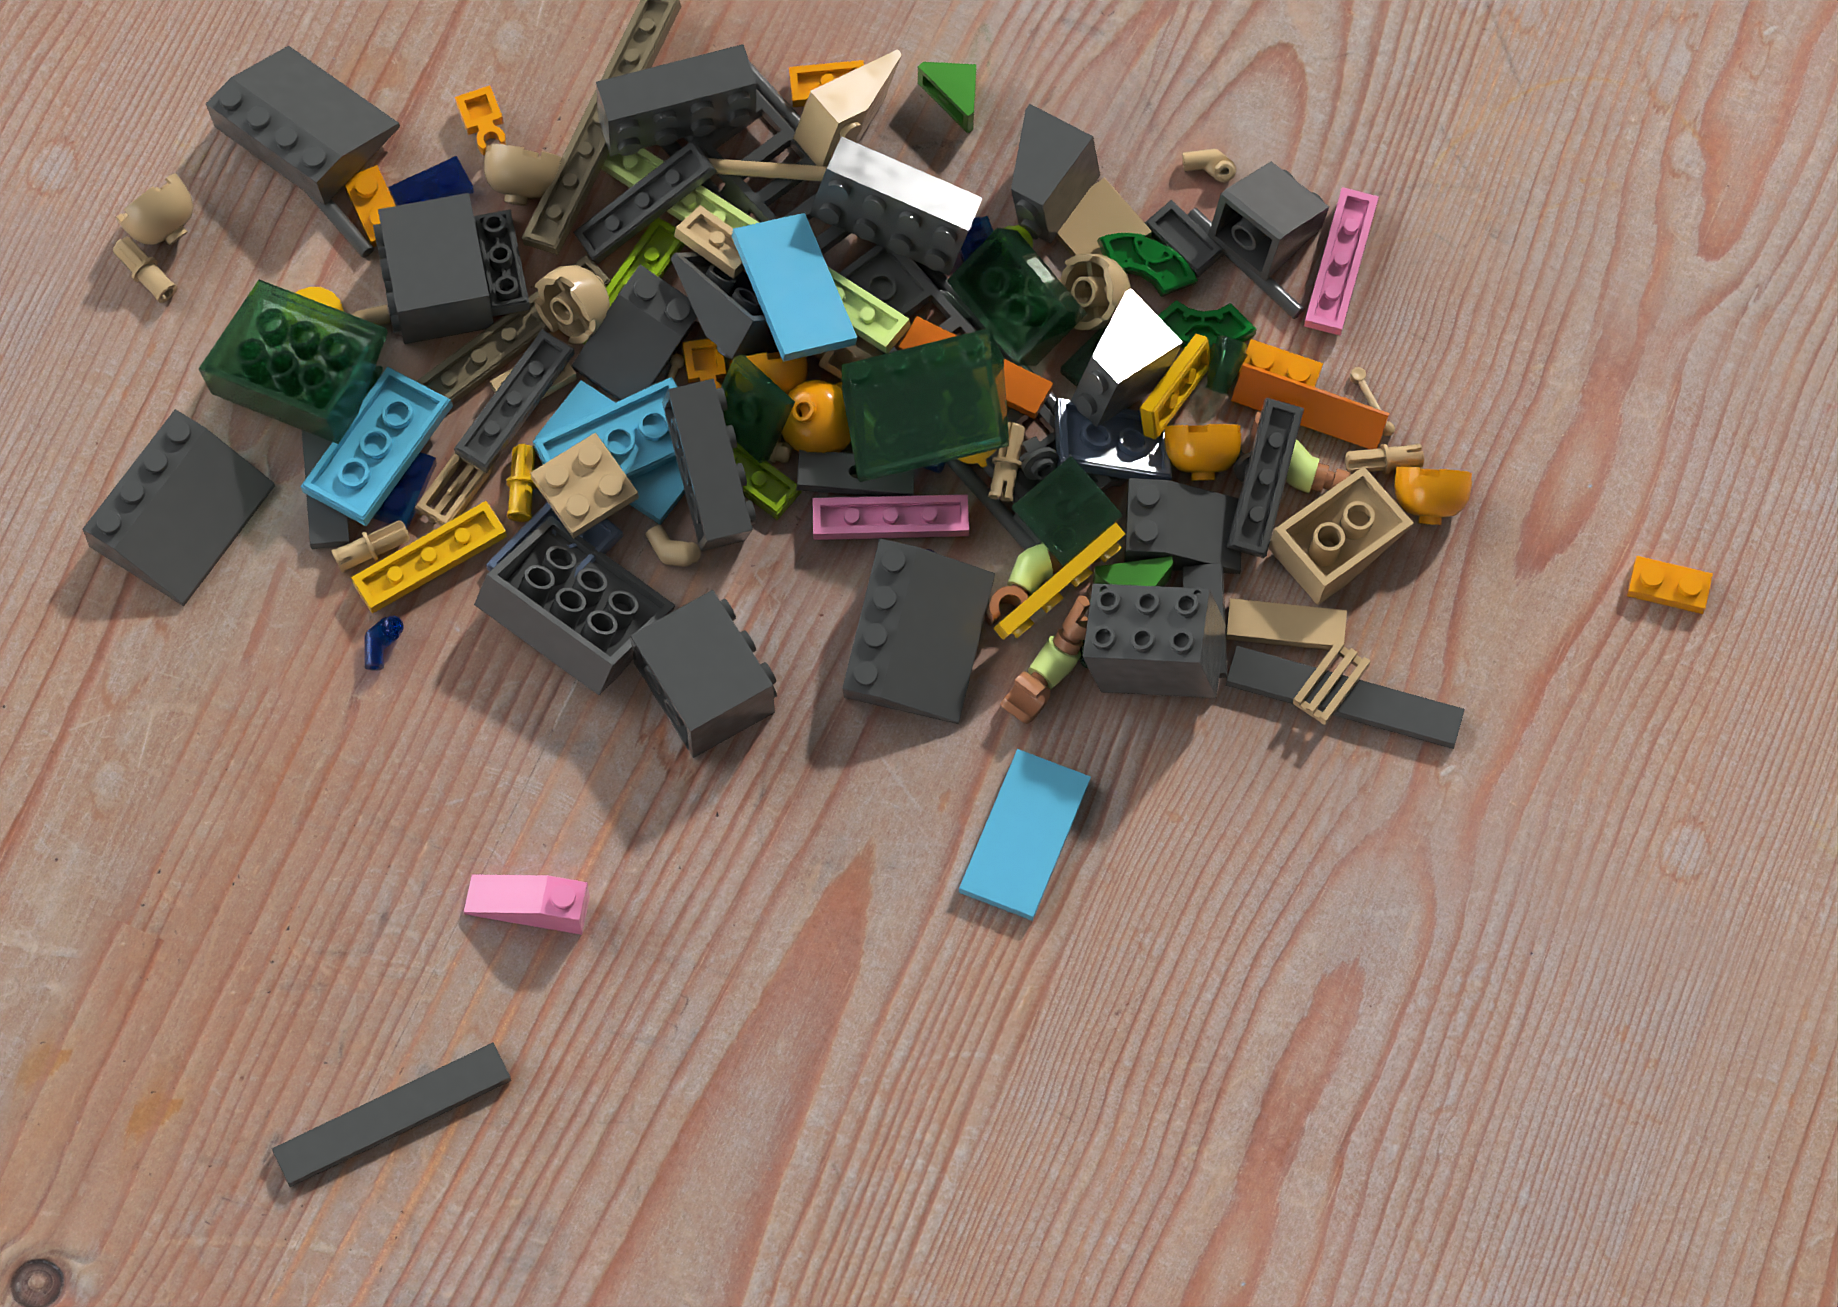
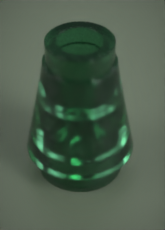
[1205,335,1248,395]

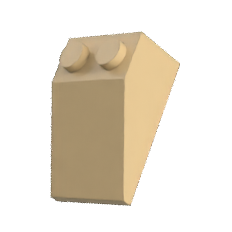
[793,49,902,166]
[1268,466,1414,605]

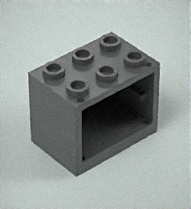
[373,193,494,344]
[1083,583,1226,698]
[630,590,777,758]

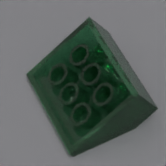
[198,279,388,444]
[841,328,1009,482]

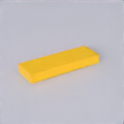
[1140,334,1212,439]

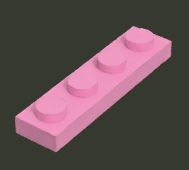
[1304,187,1379,336]
[812,494,969,540]

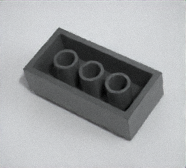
[596,44,756,157]
[809,136,983,275]
[662,379,757,552]

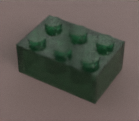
[946,227,1087,366]

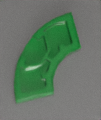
[1097,233,1198,297]
[1157,300,1257,352]

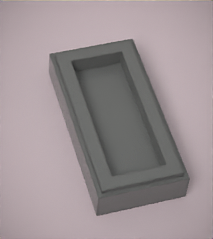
[1145,200,1224,278]

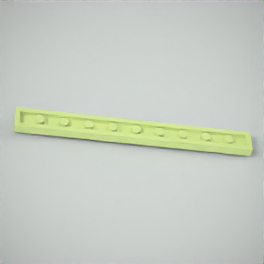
[601,148,911,354]

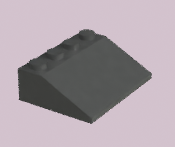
[205,46,400,206]
[82,409,275,606]
[474,516,675,695]
[842,538,995,724]

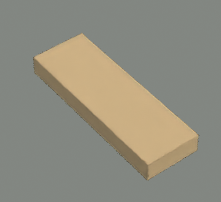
[1226,598,1347,650]

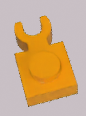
[455,85,506,155]
[682,338,727,393]

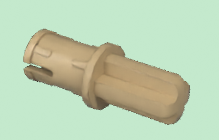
[113,236,177,303]
[988,422,1025,502]
[1345,443,1424,475]
[331,521,410,573]

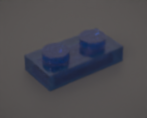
[388,156,474,206]
[373,452,437,530]

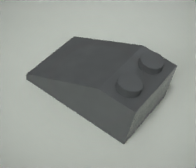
[671,252,778,359]
[571,265,698,401]
[1124,478,1242,574]

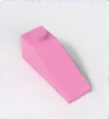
[464,875,590,935]

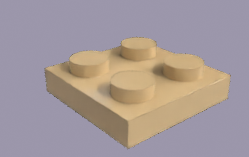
[530,432,639,539]

